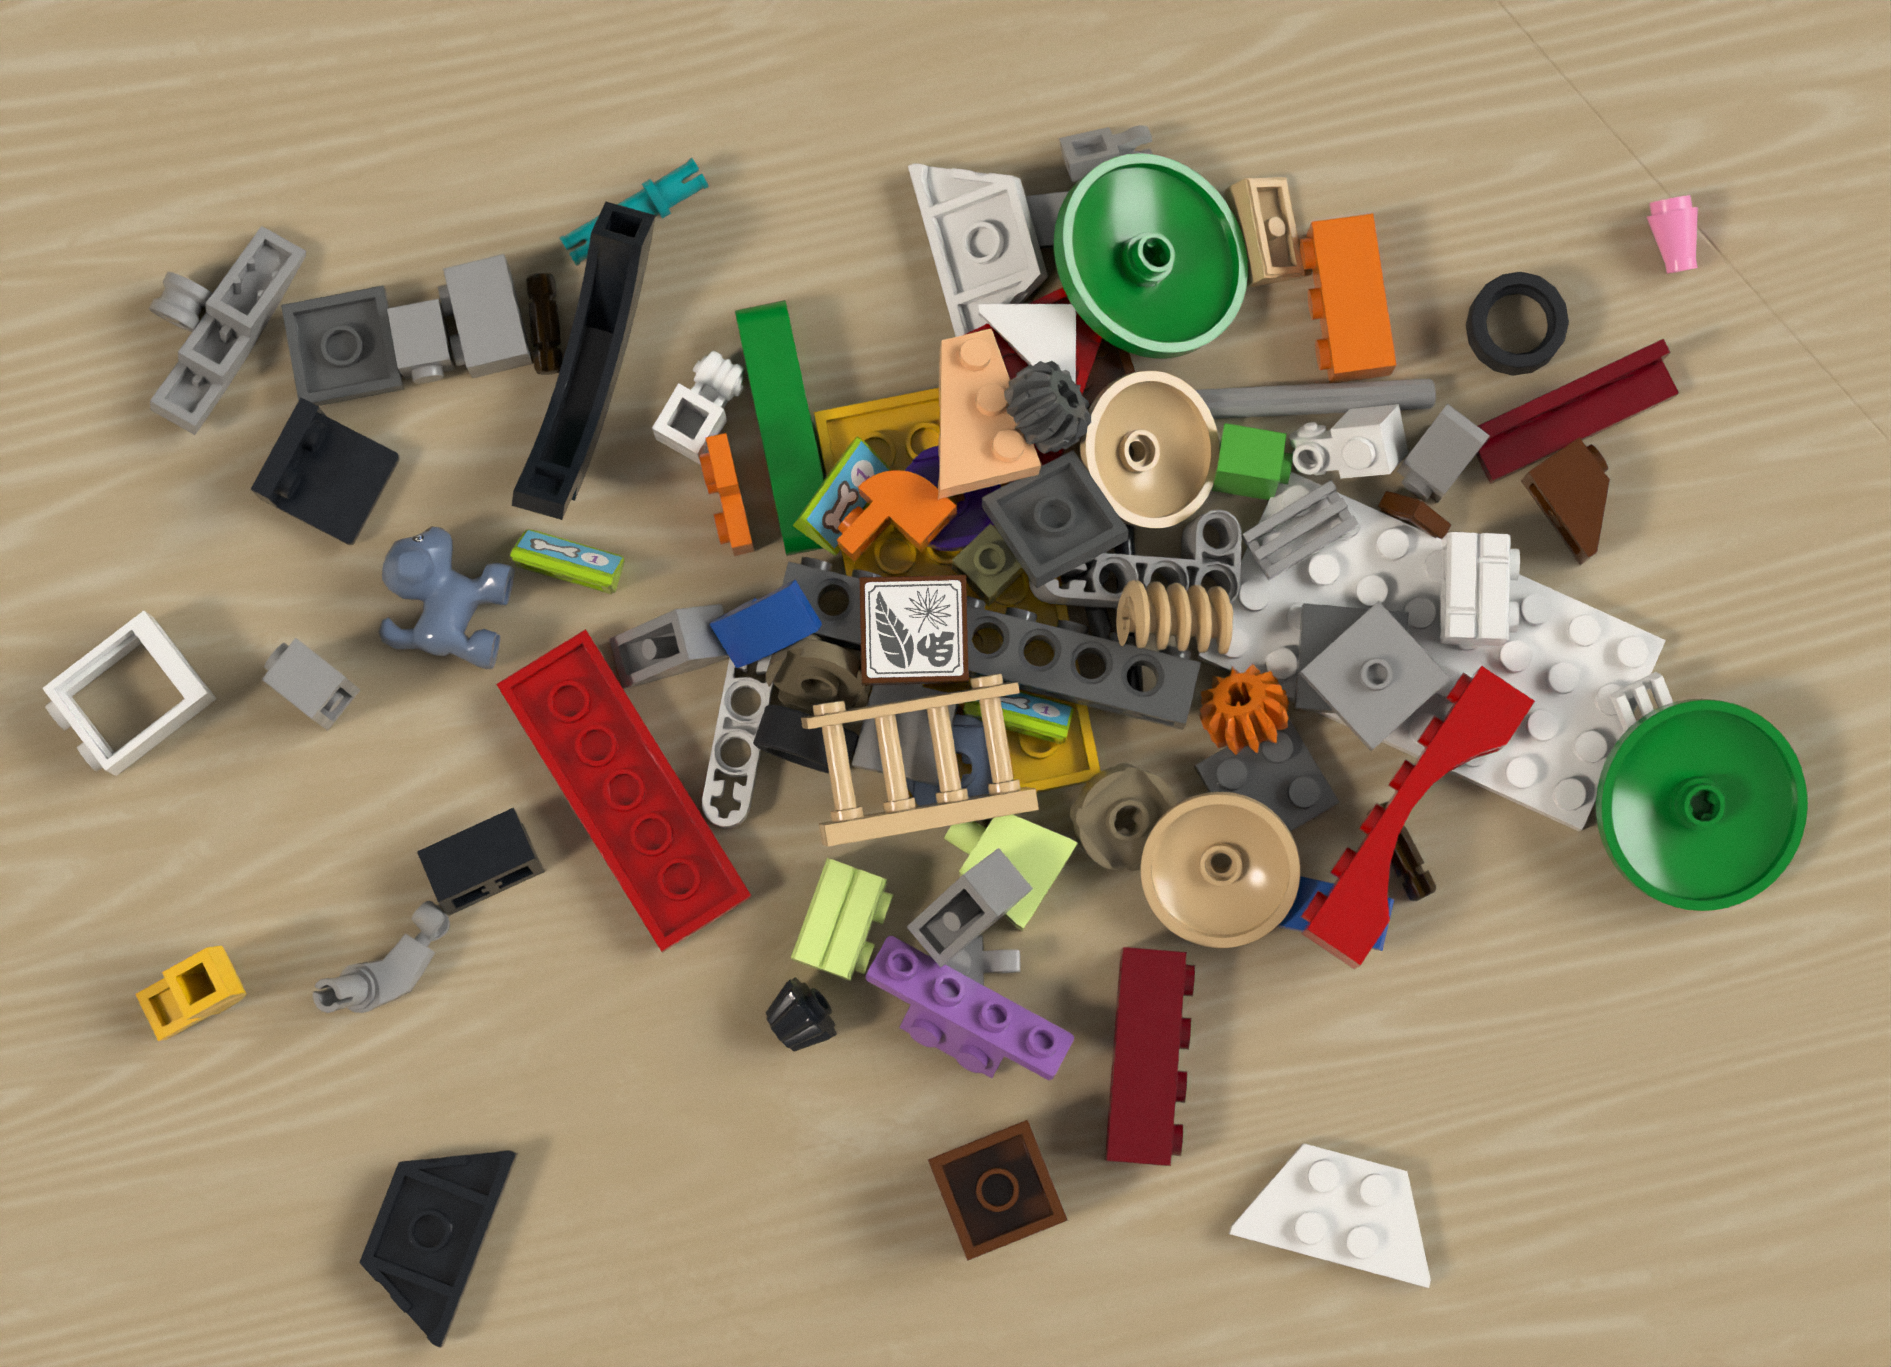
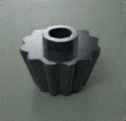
[765,977,837,1052]

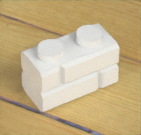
[1440,532,1520,646]

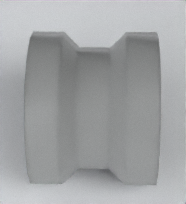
[149,272,213,332]

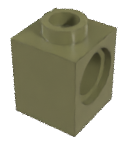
[952,523,1025,607]

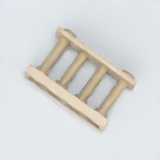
[801,673,1039,847]

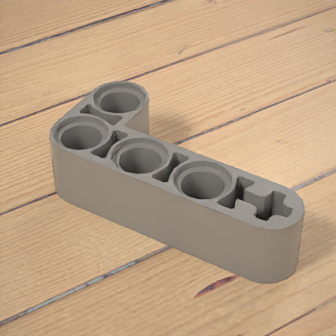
[1028,509,1242,609]

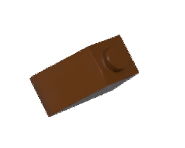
[1521,437,1610,565]

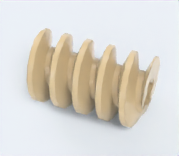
[1116,580,1233,654]

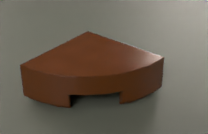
[1378,491,1451,539]

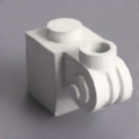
[652,351,745,465]
[1289,404,1408,479]

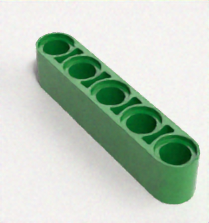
[735,300,824,556]

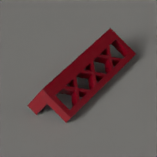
[1476,339,1679,484]

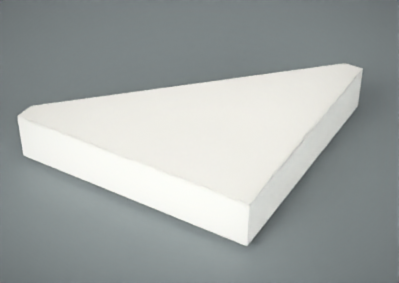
[978,304,1076,384]

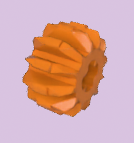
[1199,664,1290,755]

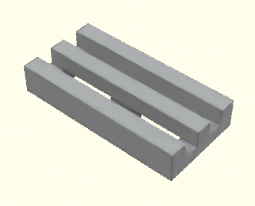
[1242,480,1359,581]

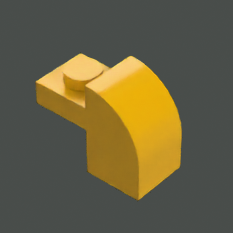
[135,946,247,1041]

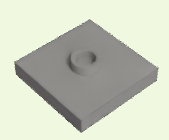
[1299,601,1450,751]

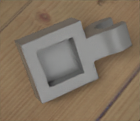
[1059,125,1152,182]
[930,935,1021,986]

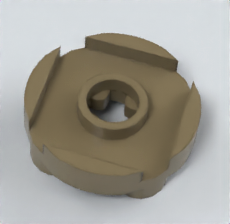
[765,634,873,715]
[1070,763,1178,871]

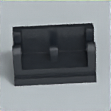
[417,807,545,916]

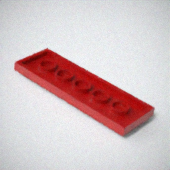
[496,629,752,953]

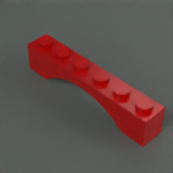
[1301,666,1535,969]

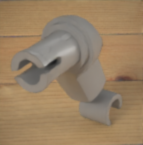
[313,901,450,1013]

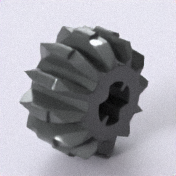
[1004,361,1092,454]

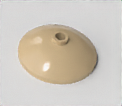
[1080,371,1219,529]
[1141,792,1300,948]

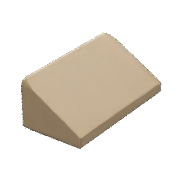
[1225,177,1306,287]

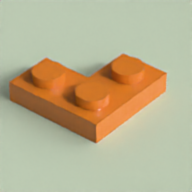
[699,433,755,556]

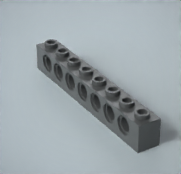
[782,557,1201,730]

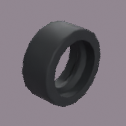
[1465,272,1569,376]
[753,705,859,774]

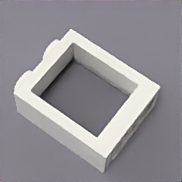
[42,611,216,776]

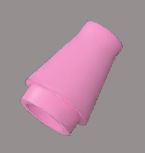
[1646,195,1698,274]

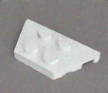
[908,163,1048,337]
[1229,1144,1431,1288]

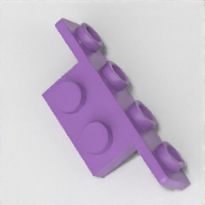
[866,936,1074,1080]

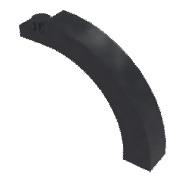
[511,201,656,520]

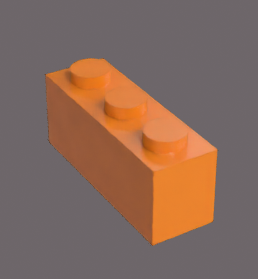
[1300,213,1397,383]

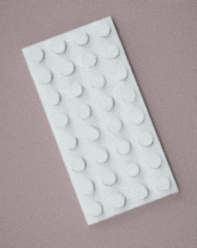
[1197,472,1666,831]

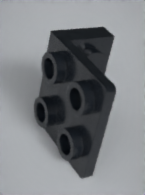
[250,397,400,545]

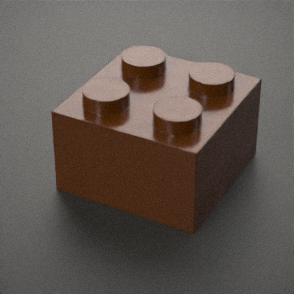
[928,1120,1068,1261]

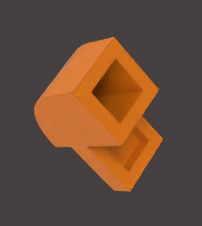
[837,470,957,562]

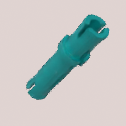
[559,158,709,266]

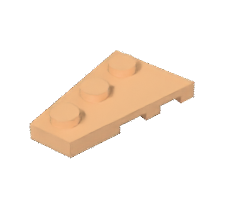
[938,328,1041,499]

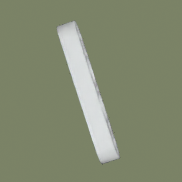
[702,654,774,829]

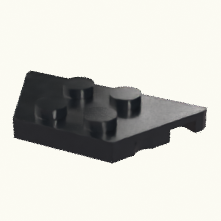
[359,1150,518,1348]

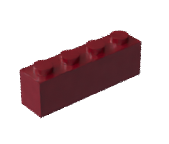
[1104,947,1195,1166]

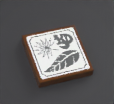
[859,575,969,686]

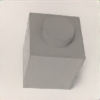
[387,299,456,384]

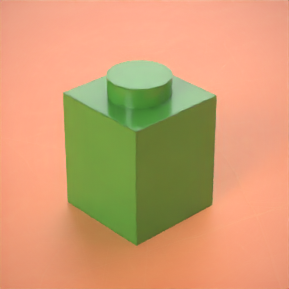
[1212,423,1293,500]

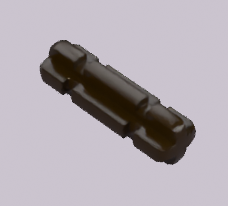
[526,273,563,375]
[1367,801,1436,901]

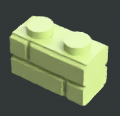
[791,858,893,981]

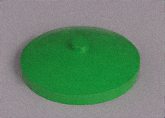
[1054,153,1248,359]
[1596,699,1808,911]

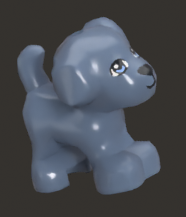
[379,526,515,669]

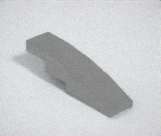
[150,226,306,435]

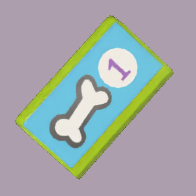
[793,436,891,556]
[510,530,625,594]
[963,687,1074,745]

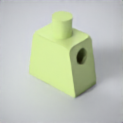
[944,814,1078,931]

